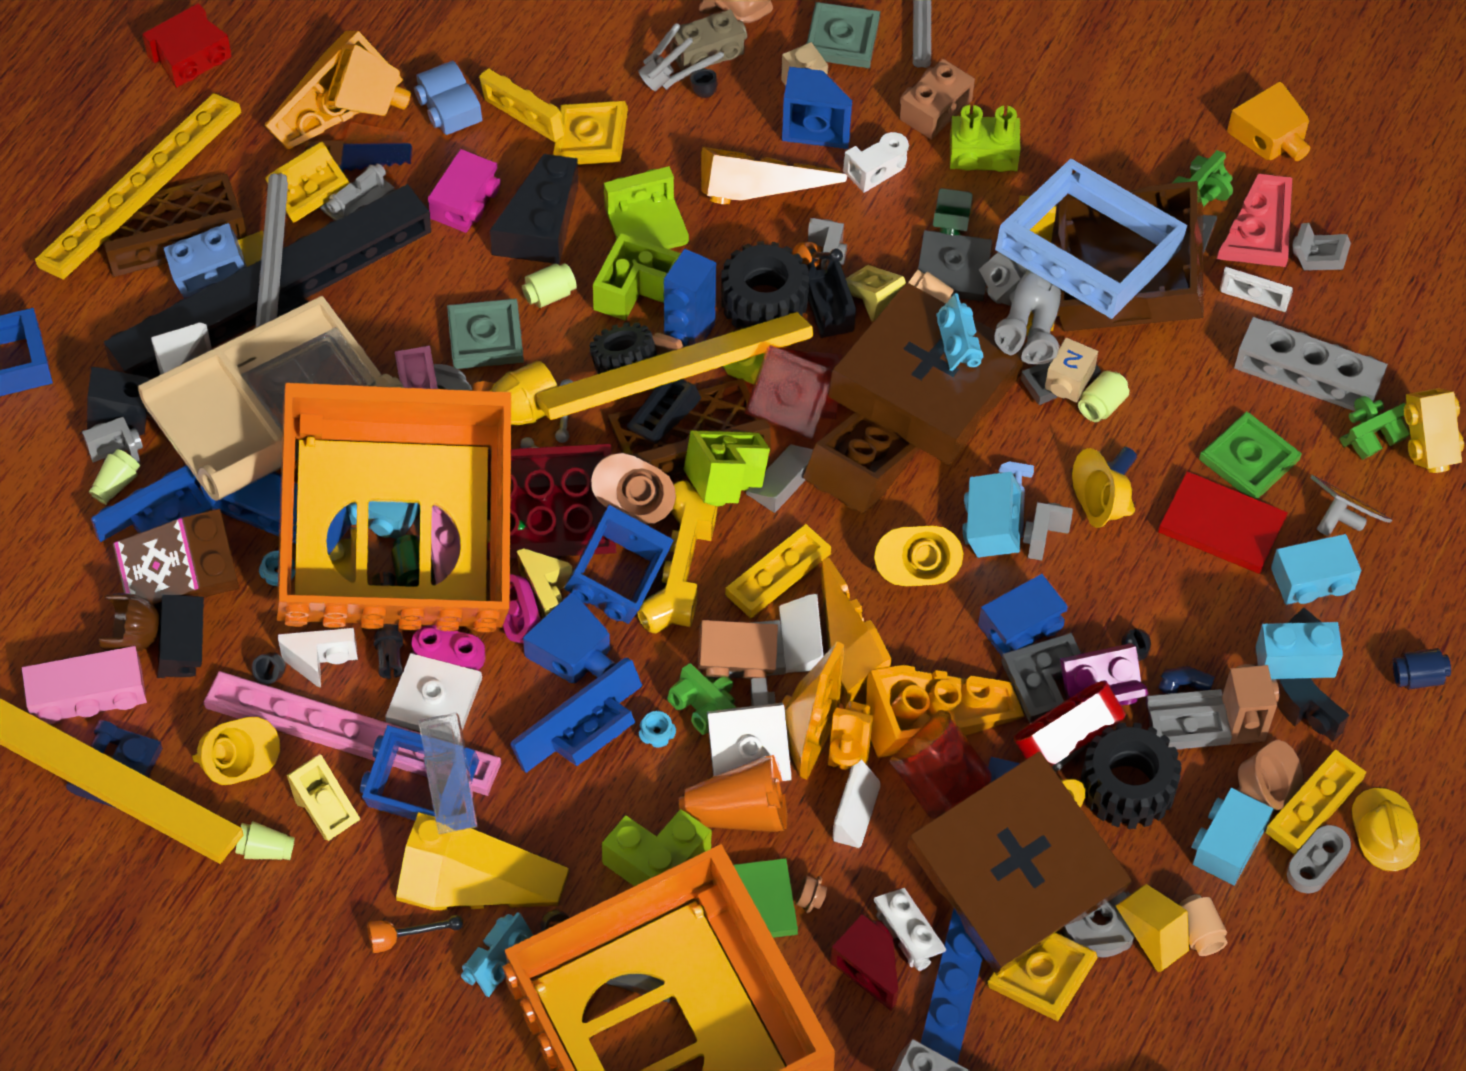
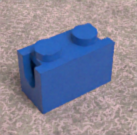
[978,574,1068,656]

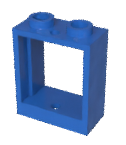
[0,308,53,396]
[564,505,674,624]
[360,725,480,823]

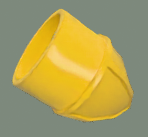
[490,361,558,426]

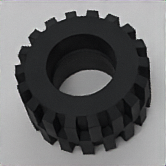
[721,241,809,329]
[1080,723,1182,829]

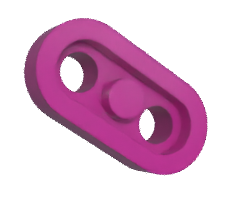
[503,574,541,644]
[412,625,485,671]

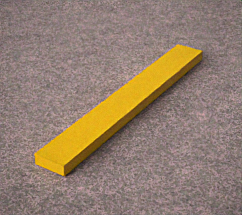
[35,93,242,280]
[536,312,813,420]
[0,698,244,864]

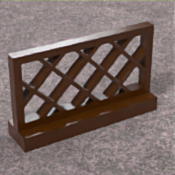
[103,174,247,277]
[608,378,771,480]

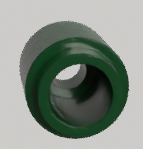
[391,535,433,587]

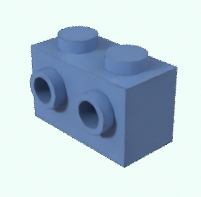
[164,223,247,299]

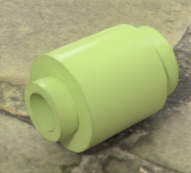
[522,263,577,308]
[1078,371,1129,422]

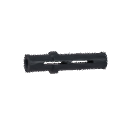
[372,572,403,679]

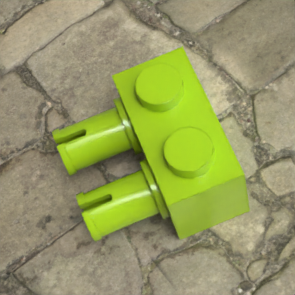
[950,105,1020,172]

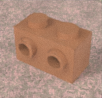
[900,59,975,140]
[698,620,778,679]
[1222,664,1279,745]

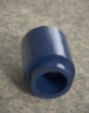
[1393,648,1451,690]

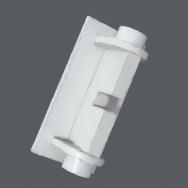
[873,888,947,971]

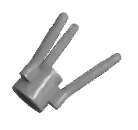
[638,23,724,91]

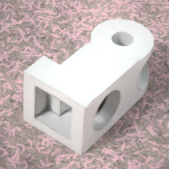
[843,132,909,193]

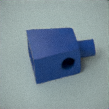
[523,593,616,683]

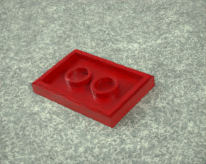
[1158,471,1288,574]

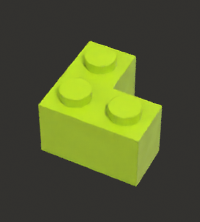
[593,233,681,321]
[683,431,770,506]
[602,809,712,886]

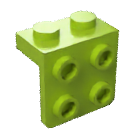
[604,166,689,249]

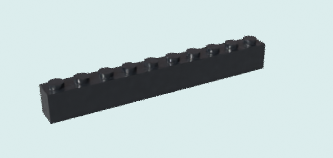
[104,184,431,380]

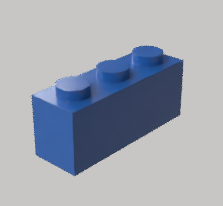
[664,249,716,347]

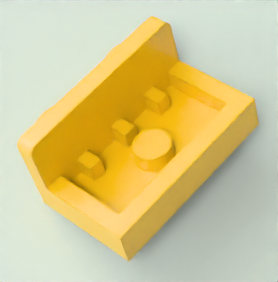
[265,142,350,223]

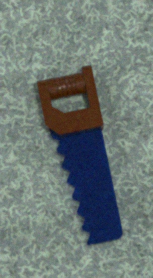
[305,141,413,172]

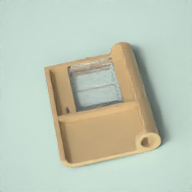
[138,296,404,501]

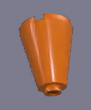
[679,755,787,832]

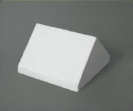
[151,323,212,375]

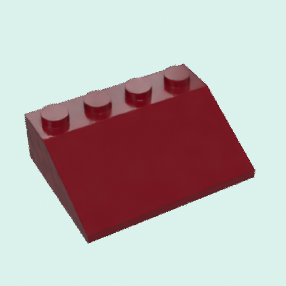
[487,444,617,561]

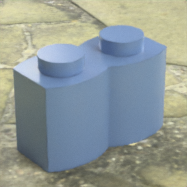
[414,60,482,135]

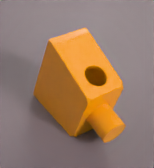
[324,44,411,116]
[1227,82,1310,161]

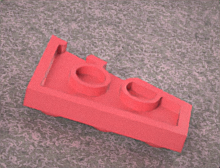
[1217,174,1292,267]

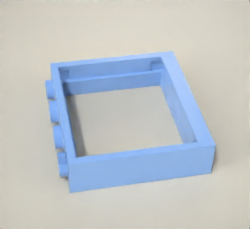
[995,158,1187,319]

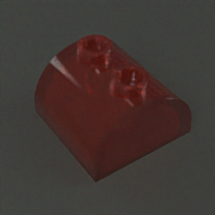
[889,710,992,819]

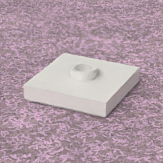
[385,653,482,742]
[707,703,791,781]

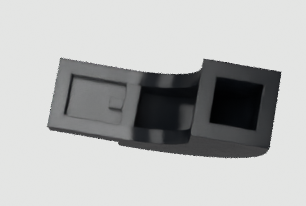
[1276,607,1349,742]

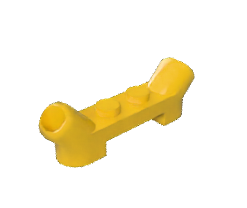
[637,481,718,634]

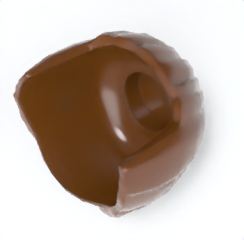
[99,593,160,652]

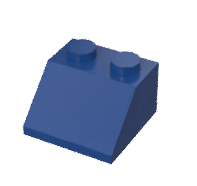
[782,67,852,149]

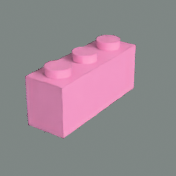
[22,646,147,724]

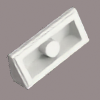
[1219,267,1293,312]
[779,594,824,673]
[832,759,880,848]

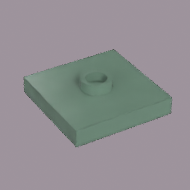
[806,2,881,68]
[447,298,524,369]

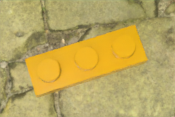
[479,68,565,142]
[725,524,831,618]
[1265,749,1366,855]

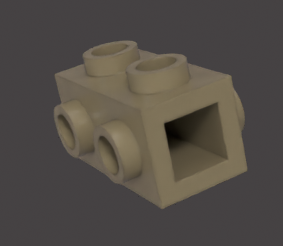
[670,9,747,71]

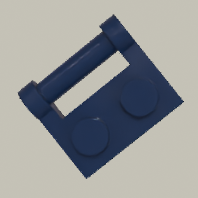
[66,720,163,808]

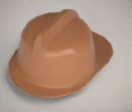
[699,0,773,23]
[591,453,676,524]
[1236,740,1303,810]

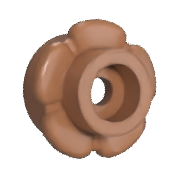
[795,875,827,913]

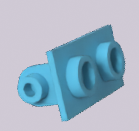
[936,293,983,371]
[461,912,534,997]

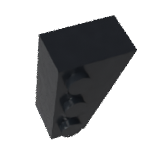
[490,154,579,265]

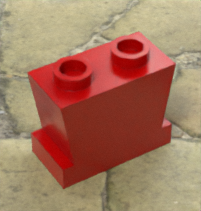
[142,3,232,88]

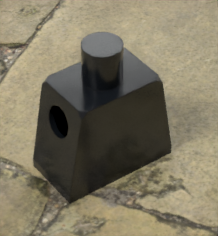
[87,367,153,435]

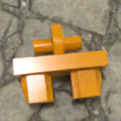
[828,701,873,770]

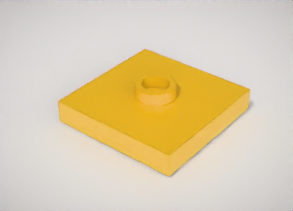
[553,101,628,165]
[988,933,1097,1021]

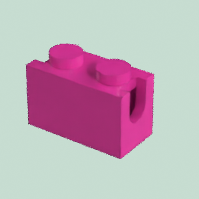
[428,149,501,233]

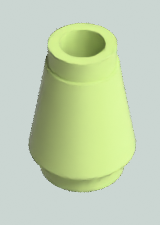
[89,449,140,504]
[235,821,295,860]

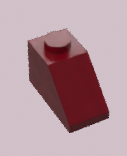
[830,914,899,1011]

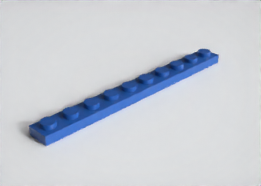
[921,757,1020,1064]

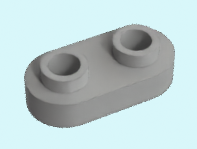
[1287,825,1351,893]

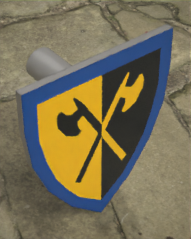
[1310,475,1392,536]

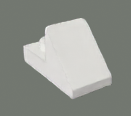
[278,628,358,688]

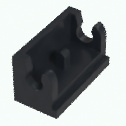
[807,259,856,338]
[157,594,204,678]

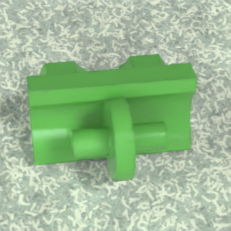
[1172,150,1233,207]
[1339,396,1410,460]
[667,663,736,735]

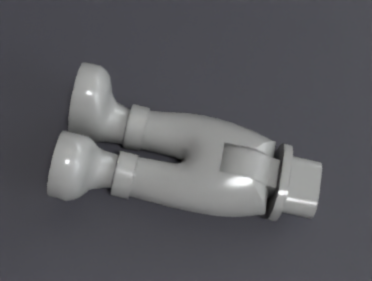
[995,269,1061,364]

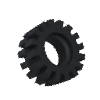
[590,322,658,374]

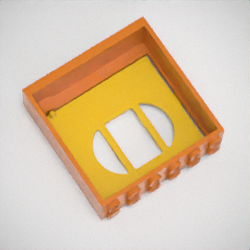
[277,383,511,632]
[502,844,835,1071]

